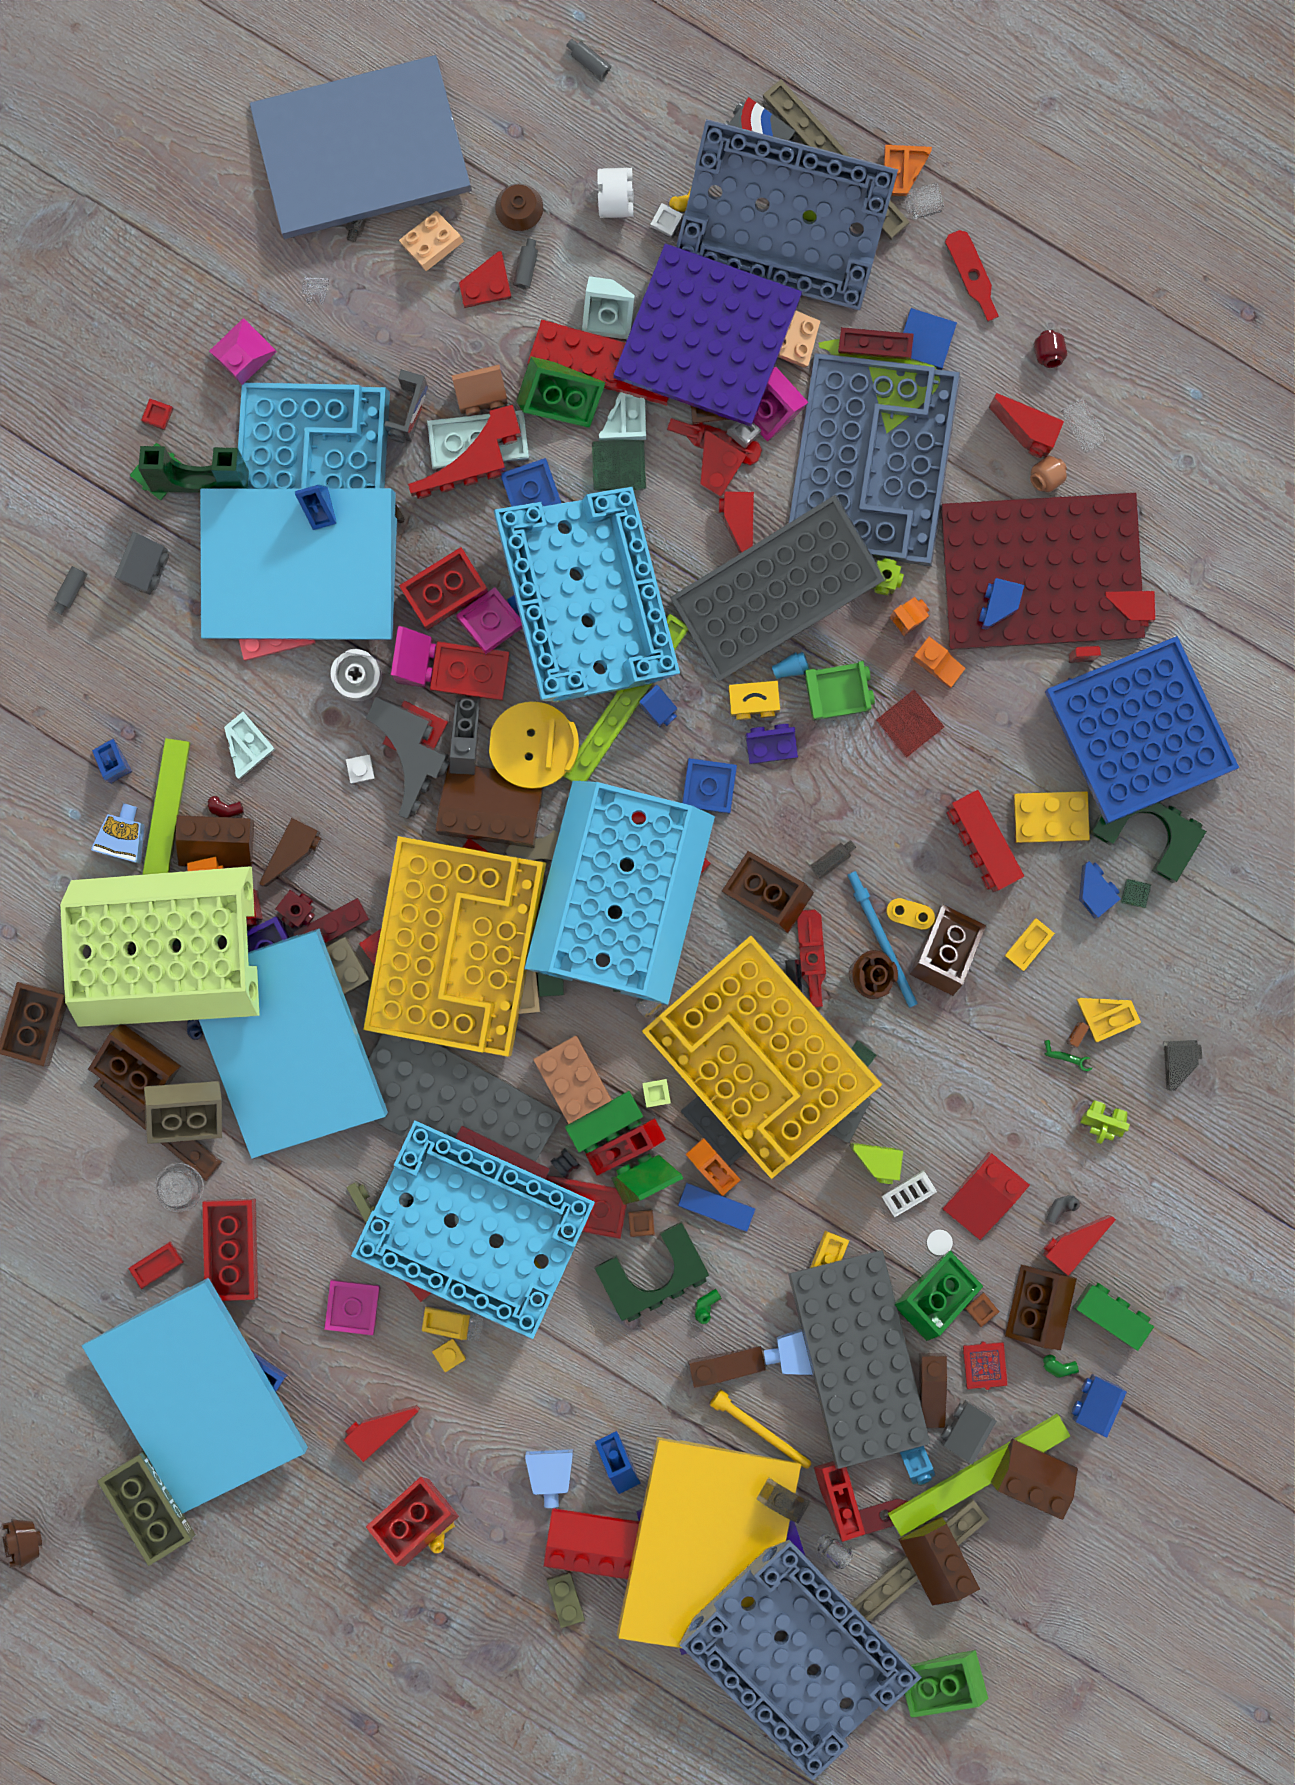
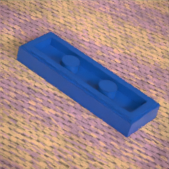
[678,1182,755,1232]

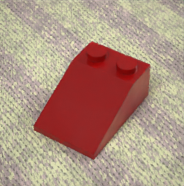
[989,393,1064,458]
[942,1152,1030,1240]

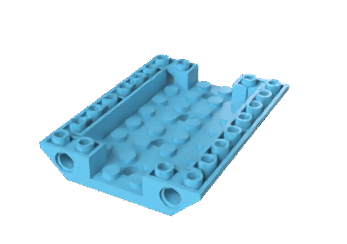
[494,487,680,702]
[524,781,715,1005]
[351,1120,595,1339]

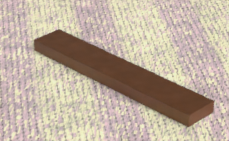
[93,1079,223,1181]

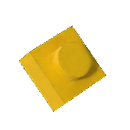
[432,1338,466,1372]

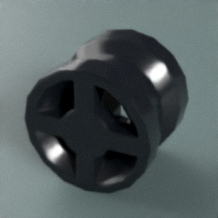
[550,1148,581,1179]

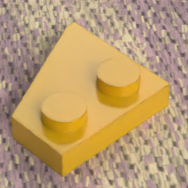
[1076,998,1141,1043]

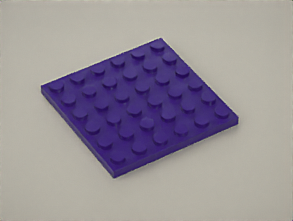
[613,243,802,427]

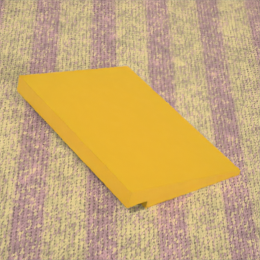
[363,836,546,1057]
[642,935,882,1179]
[617,1437,801,1648]

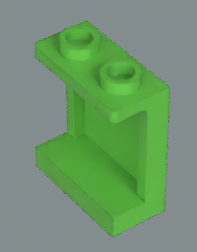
[804,661,875,721]

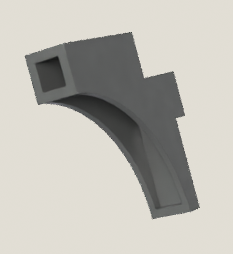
[366,696,450,819]

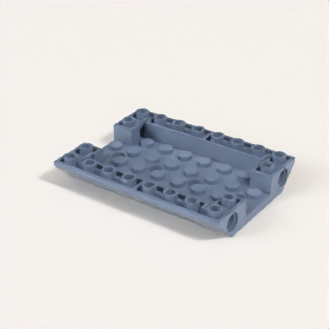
[676,119,898,310]
[680,1540,922,1781]

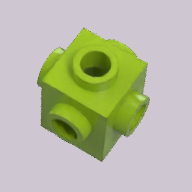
[873,558,904,595]

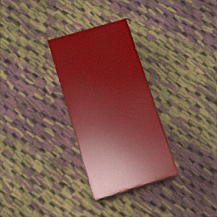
[1069,646,1101,663]
[128,1241,184,1289]

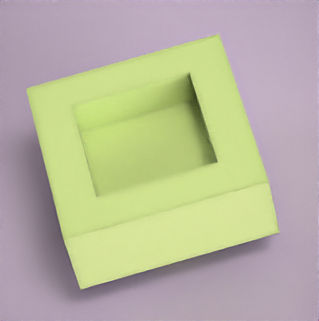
[642,1079,671,1108]

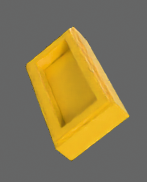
[422,1307,470,1340]

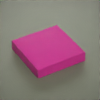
[456,587,523,654]
[324,1280,380,1335]

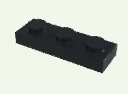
[681,1096,747,1166]

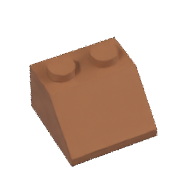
[452,365,508,416]

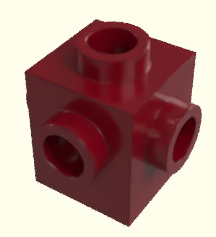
[275,890,316,928]

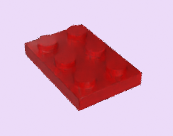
[430,641,510,701]

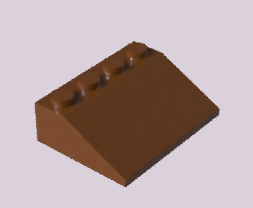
[435,765,544,848]

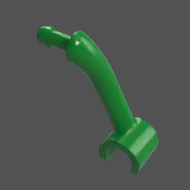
[1044,1040,1093,1071]

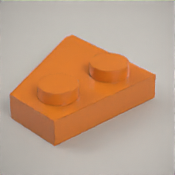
[884,145,932,196]

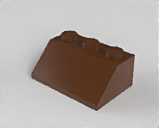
[176,815,254,868]
[88,1024,181,1110]
[1005,1264,1077,1350]
[991,1438,1078,1520]
[898,1517,980,1606]

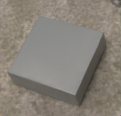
[726,422,761,448]

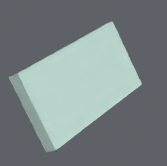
[427,410,529,470]

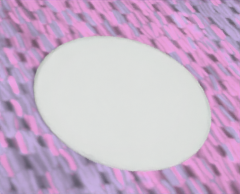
[927,1230,953,1255]

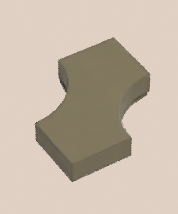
[504,830,559,861]

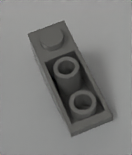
[450,696,480,775]

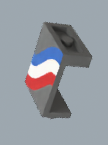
[724,97,795,141]
[384,369,428,443]

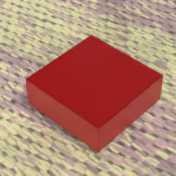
[141,398,173,430]

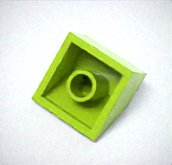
[850,1143,903,1184]

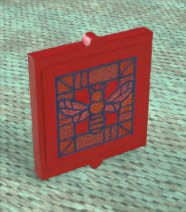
[963,1341,1008,1390]

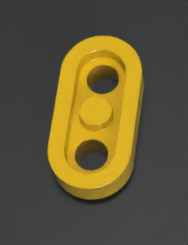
[886,898,935,930]

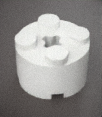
[598,168,634,218]
[331,649,382,701]

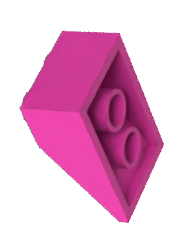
[391,626,436,688]

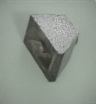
[1164,1040,1202,1091]
[757,1478,810,1524]

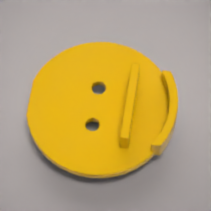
[489,702,579,789]

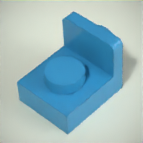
[900,1446,935,1485]

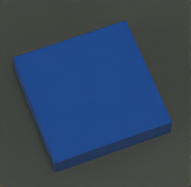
[903,308,957,370]
[501,458,561,507]
[682,758,737,814]

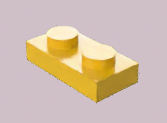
[1004,918,1055,971]
[810,1231,850,1268]

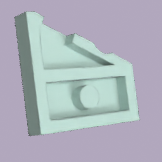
[599,392,646,442]
[224,712,275,780]

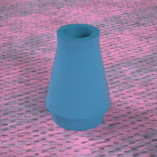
[772,652,810,679]

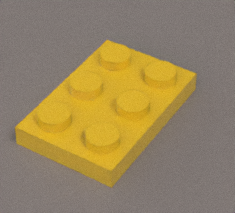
[1013,791,1090,843]

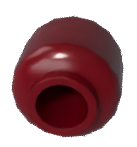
[1034,330,1068,368]

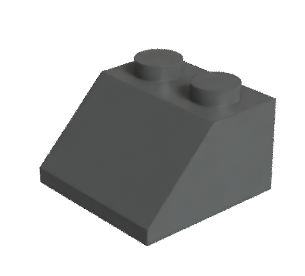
[115,532,169,595]
[941,1400,997,1465]

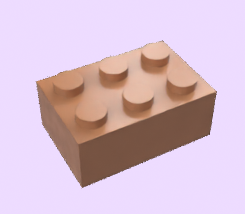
[533,1035,612,1124]

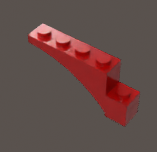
[408,405,521,499]

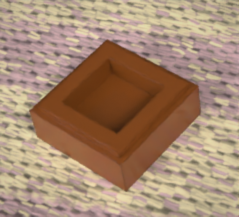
[1067,1022,1090,1048]
[628,1210,655,1237]
[965,1292,1000,1327]

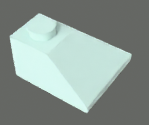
[582,276,635,340]

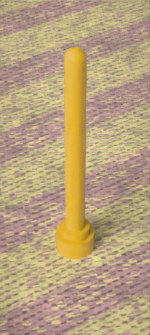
[709,1389,811,1469]

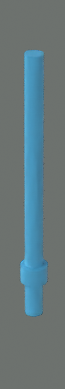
[847,871,918,1008]

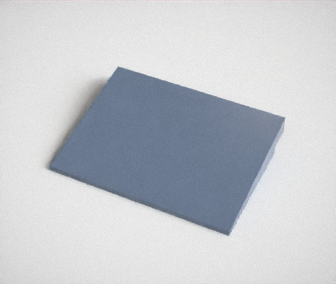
[250,55,472,239]
[789,353,960,567]

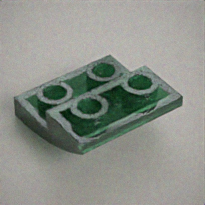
[592,440,646,491]

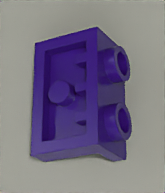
[745,724,798,765]

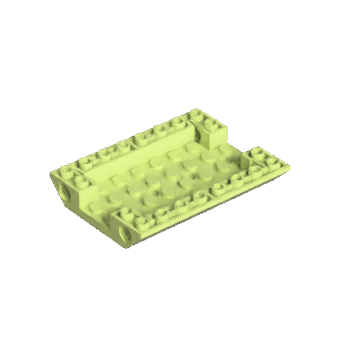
[60,867,260,1027]

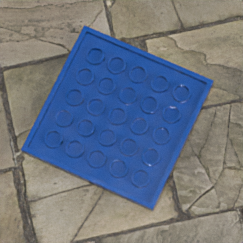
[1045,636,1239,824]

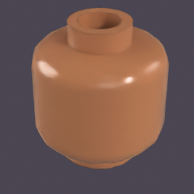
[1030,456,1067,492]

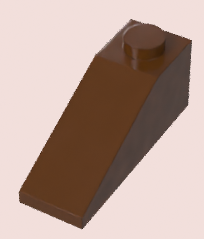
[259,818,322,887]
[689,1346,766,1388]
[919,1353,947,1428]

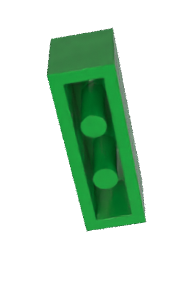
[565,1091,644,1154]
[1073,1283,1154,1351]

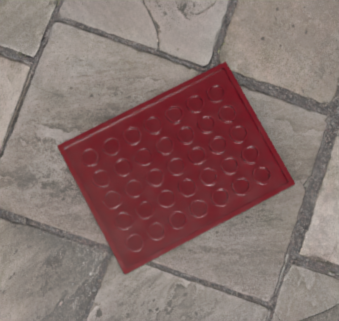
[941,493,1145,650]

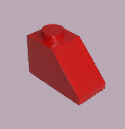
[1105,591,1155,627]

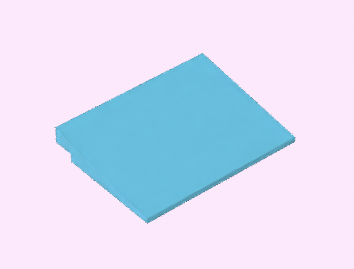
[238,383,390,489]
[200,488,397,640]
[199,929,388,1159]
[82,1278,308,1514]

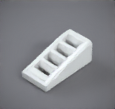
[881,1170,937,1217]

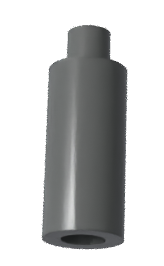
[566,39,611,80]
[513,238,538,289]
[53,566,88,615]

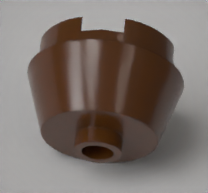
[495,183,543,231]
[849,950,898,999]
[1,1519,42,1568]

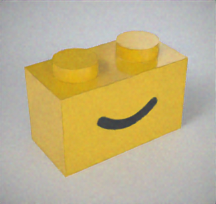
[728,681,780,720]

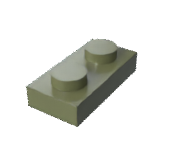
[346,1181,376,1223]
[547,1571,585,1628]

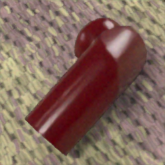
[207,796,244,818]

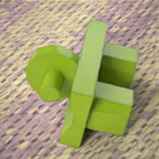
[1080,1100,1130,1144]

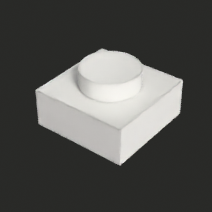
[650,203,683,238]
[346,755,375,784]

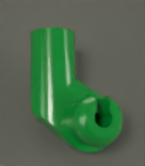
[694,1288,722,1324]
[1043,1354,1079,1378]

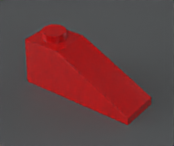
[719,491,754,553]
[586,1118,666,1176]
[1042,1215,1116,1276]
[344,1405,420,1462]
[814,1461,865,1542]

